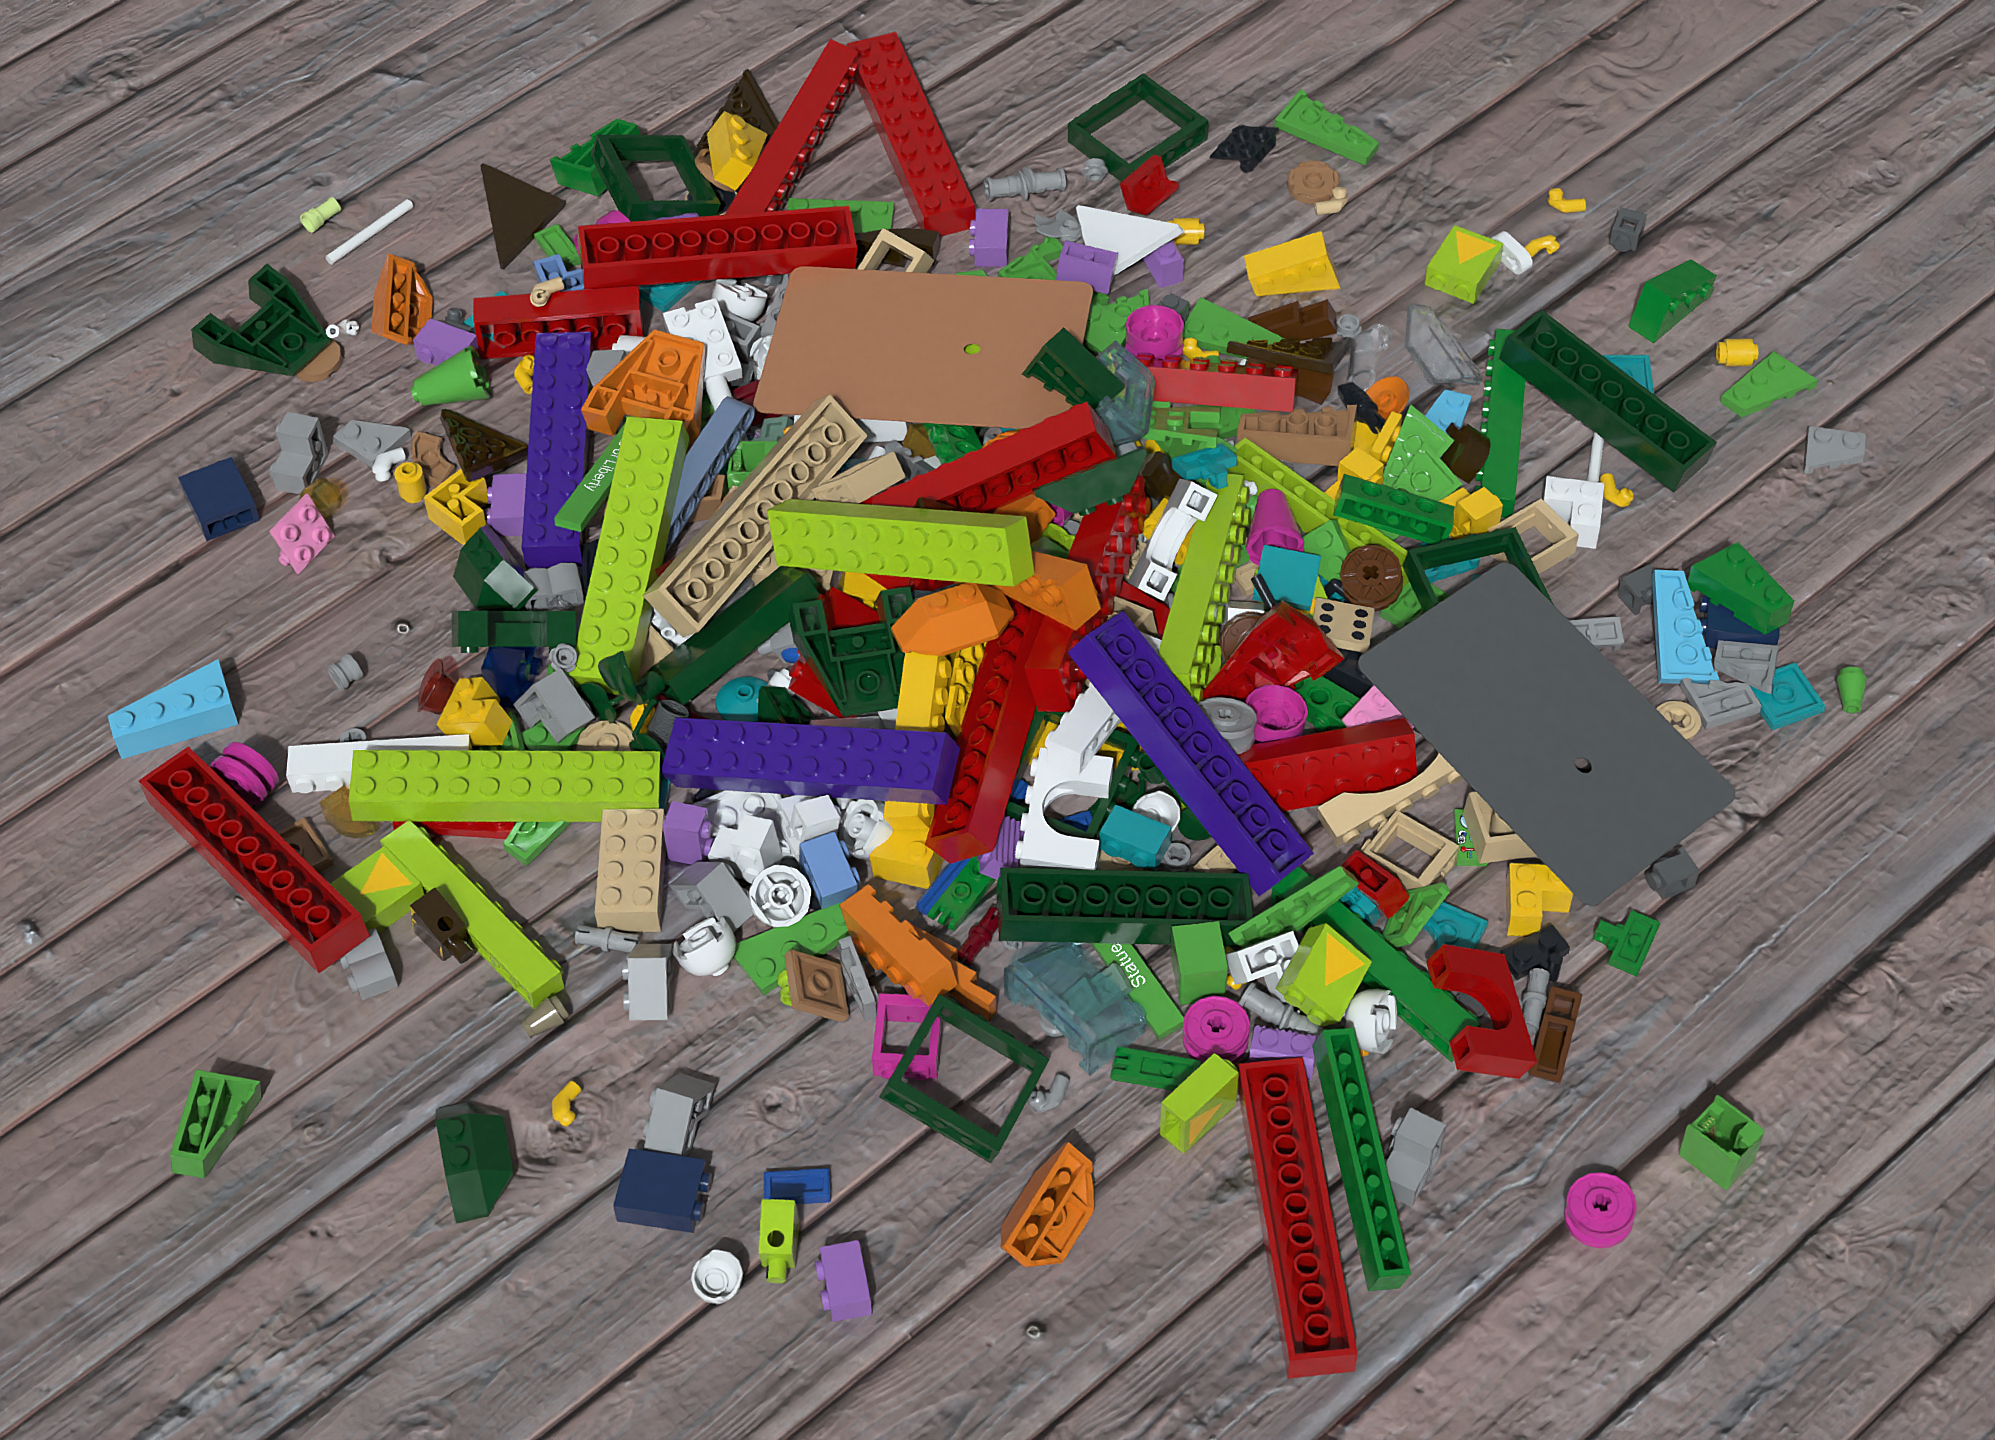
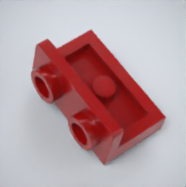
[1120,155,1179,215]

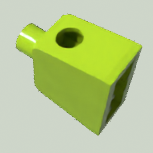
[759,1199,800,1283]

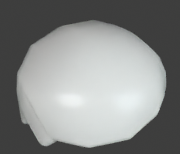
[1132,791,1181,832]
[691,1249,743,1304]

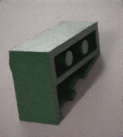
[1022,327,1125,415]

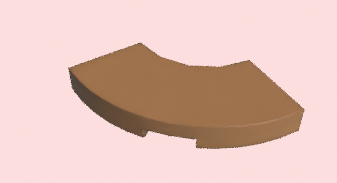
[411,430,456,488]

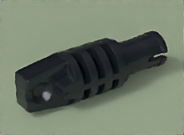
[1338,382,1386,434]

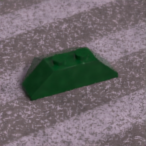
[1031,448,1147,516]
[453,525,537,611]
[757,686,817,725]
[436,1102,514,1224]

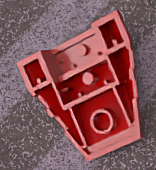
[1203,600,1344,703]

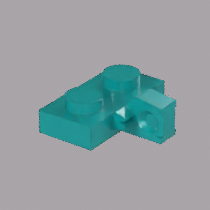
[1172,443,1237,490]
[1329,868,1381,926]

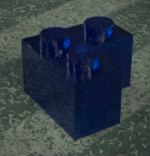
[481,647,543,708]

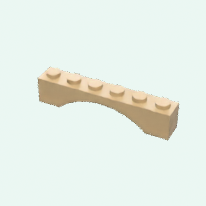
[1318,753,1463,847]

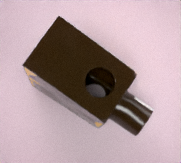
[410,887,474,964]

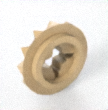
[1656,701,1701,741]

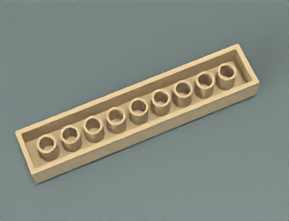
[643,394,868,638]

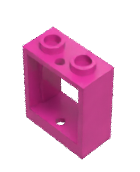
[872,993,943,1080]

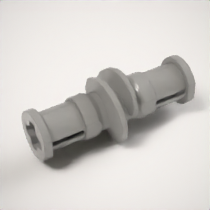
[983,166,1066,202]
[1239,983,1331,1037]

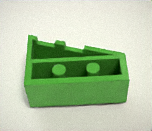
[170,1069,261,1179]

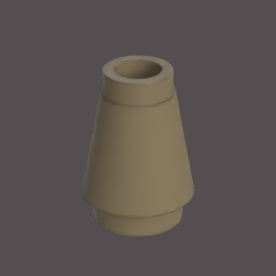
[520,995,569,1038]

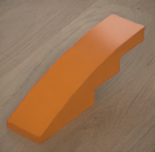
[910,923,997,1022]

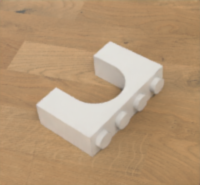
[1127,478,1217,601]
[1015,748,1113,870]

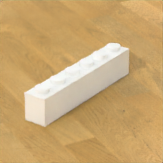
[1045,632,1162,775]
[286,734,473,793]

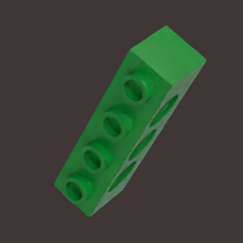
[922,423,982,464]
[1333,474,1455,545]
[1293,676,1360,732]

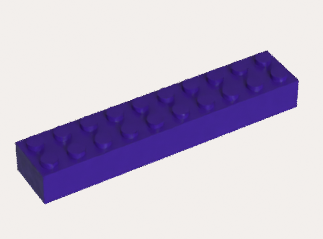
[521,332,594,569]
[1068,611,1314,897]
[660,718,960,805]

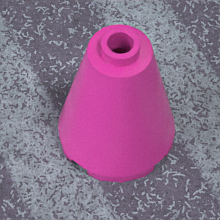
[1246,489,1304,566]

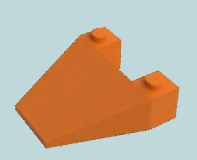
[581,329,705,455]

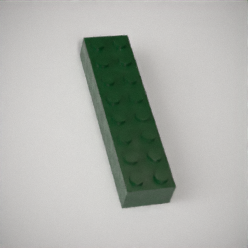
[1499,309,1717,492]
[996,868,1253,946]

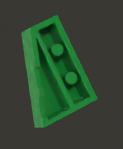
[550,119,640,197]
[1628,259,1717,343]
[1687,542,1794,635]

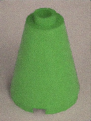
[410,345,491,406]

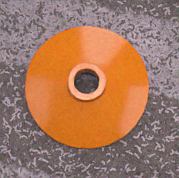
[1366,376,1409,421]

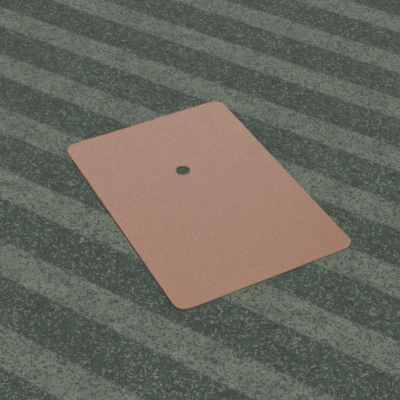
[753,266,1093,429]

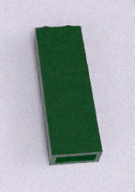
[647,566,819,705]

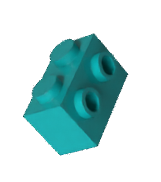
[1099,805,1171,871]

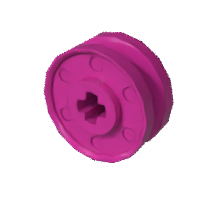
[210,742,279,805]
[1183,996,1250,1065]
[1564,1172,1637,1248]

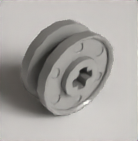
[1197,697,1257,755]

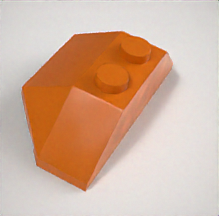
[371,253,433,345]
[891,583,1014,656]
[1000,1142,1094,1268]

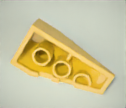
[945,642,987,737]

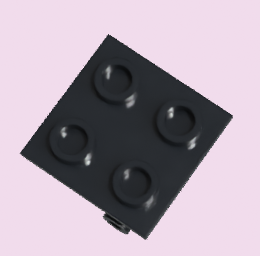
[1209,125,1279,173]

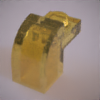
[319,785,378,838]

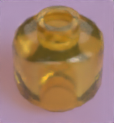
[299,478,342,519]

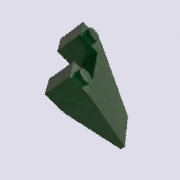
[191,264,331,377]
[788,586,913,717]
[452,611,576,653]

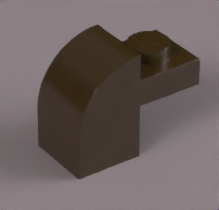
[1440,422,1491,484]
[1141,451,1198,502]

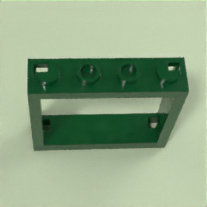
[1068,73,1209,182]
[590,135,721,222]
[1403,527,1554,613]
[1005,706,1143,840]
[879,994,1050,1163]

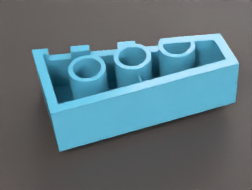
[108,659,239,759]

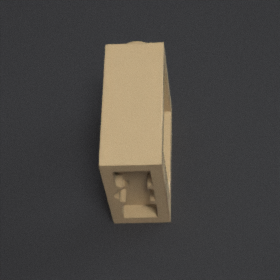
[858,228,934,273]
[811,451,906,504]
[1487,499,1579,574]
[1360,810,1459,891]

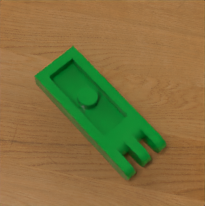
[928,856,996,932]
[1110,1047,1201,1091]

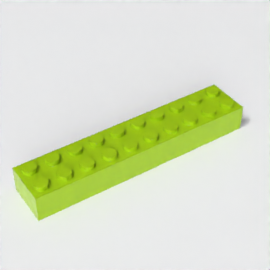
[569,417,689,695]
[1158,474,1251,704]
[767,499,1035,587]
[349,750,661,822]

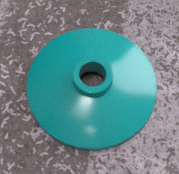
[716,676,767,722]

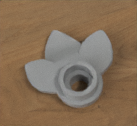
[1034,210,1082,242]

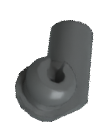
[445,308,476,334]

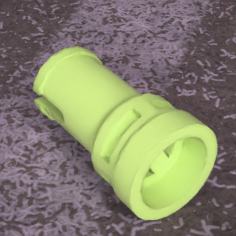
[300,197,341,233]

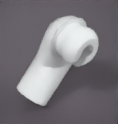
[326,319,359,342]
[650,607,675,640]

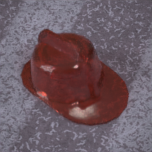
[417,659,457,715]

